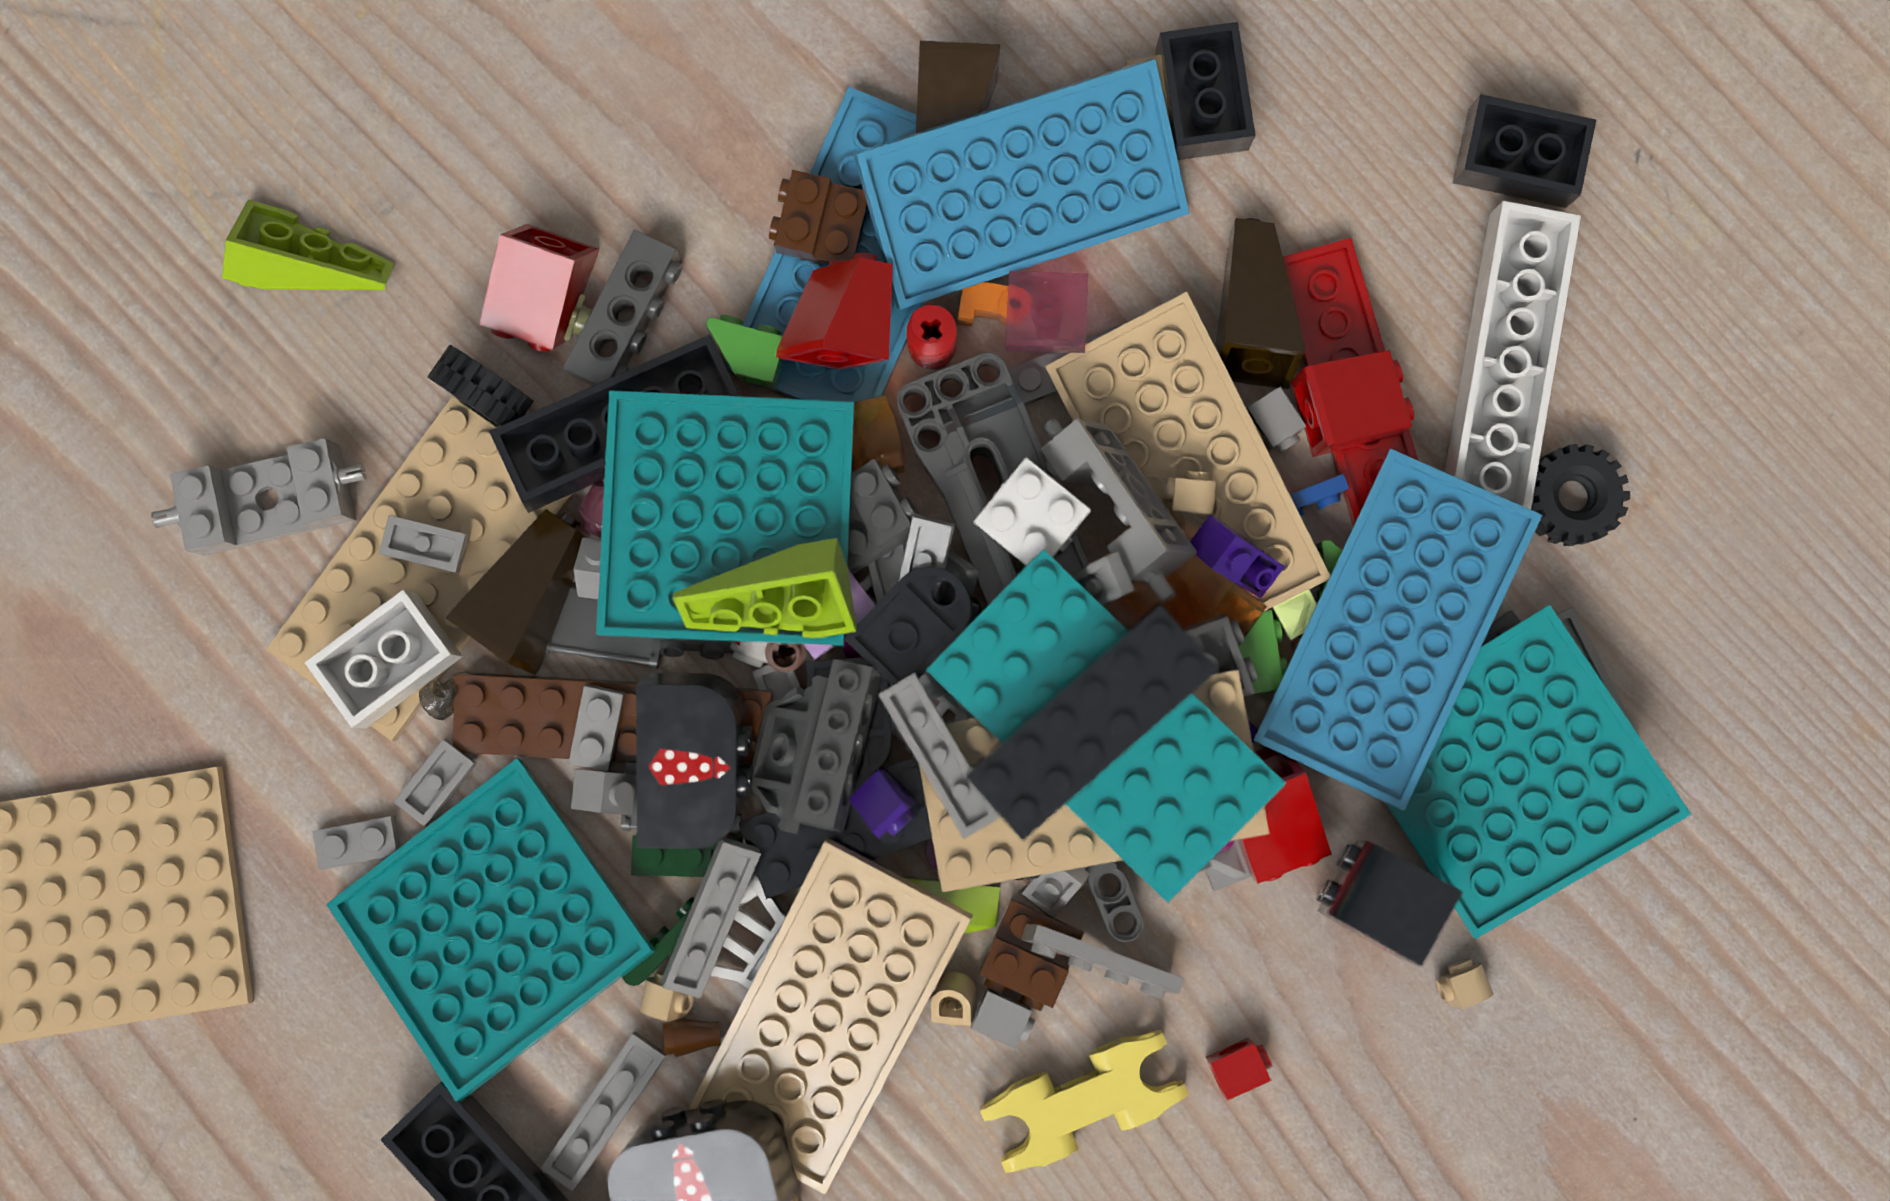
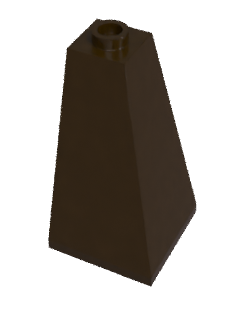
[916,41,1000,133]
[1215,218,1305,389]
[446,509,588,675]

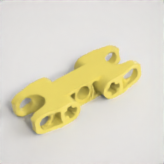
[980,1030,1189,1173]

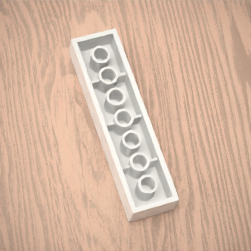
[1445,201,1581,510]

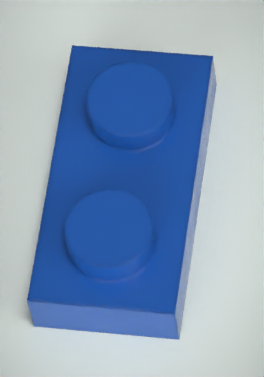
[1290,474,1349,516]

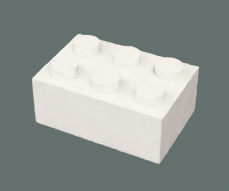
[305,590,463,729]

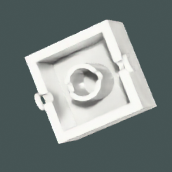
[974,458,1091,565]

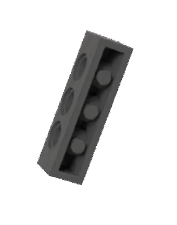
[563,229,682,386]
[793,659,882,833]

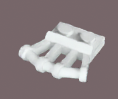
[711,873,787,989]

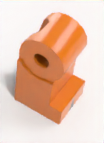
[957,282,1032,328]

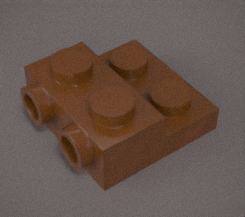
[769,170,868,265]
[979,899,1084,1011]

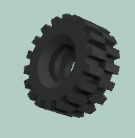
[427,344,534,426]
[1531,444,1630,546]

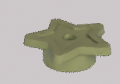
[564,294,593,342]

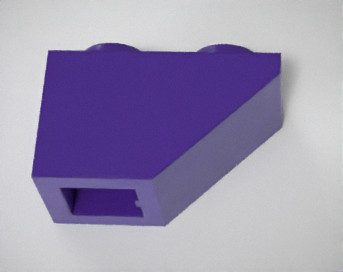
[1190,514,1285,599]
[849,767,917,838]

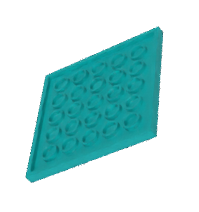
[596,391,854,646]
[1386,604,1692,939]
[326,758,656,1102]

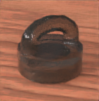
[419,679,459,721]

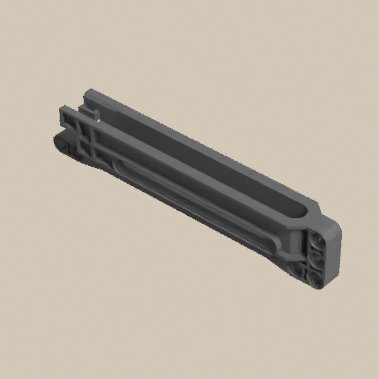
[897,353,1212,942]

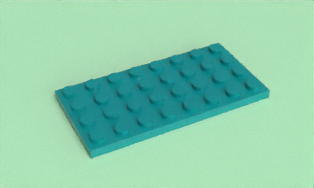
[927,549,1286,903]

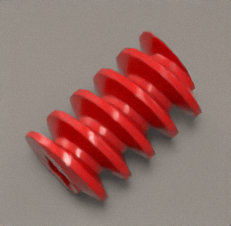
[906,305,957,369]

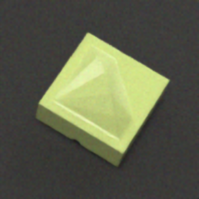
[1272,590,1317,640]

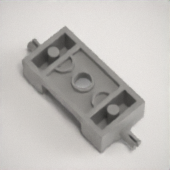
[1041,418,1197,603]
[151,438,367,556]

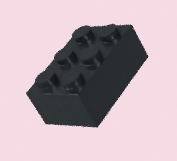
[1155,22,1256,160]
[1453,94,1596,208]

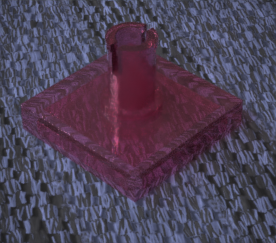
[1005,271,1088,353]

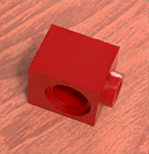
[1205,1037,1273,1101]

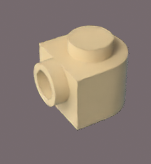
[1165,471,1216,514]
[1435,958,1494,1009]
[640,972,694,1022]
[931,972,977,1026]

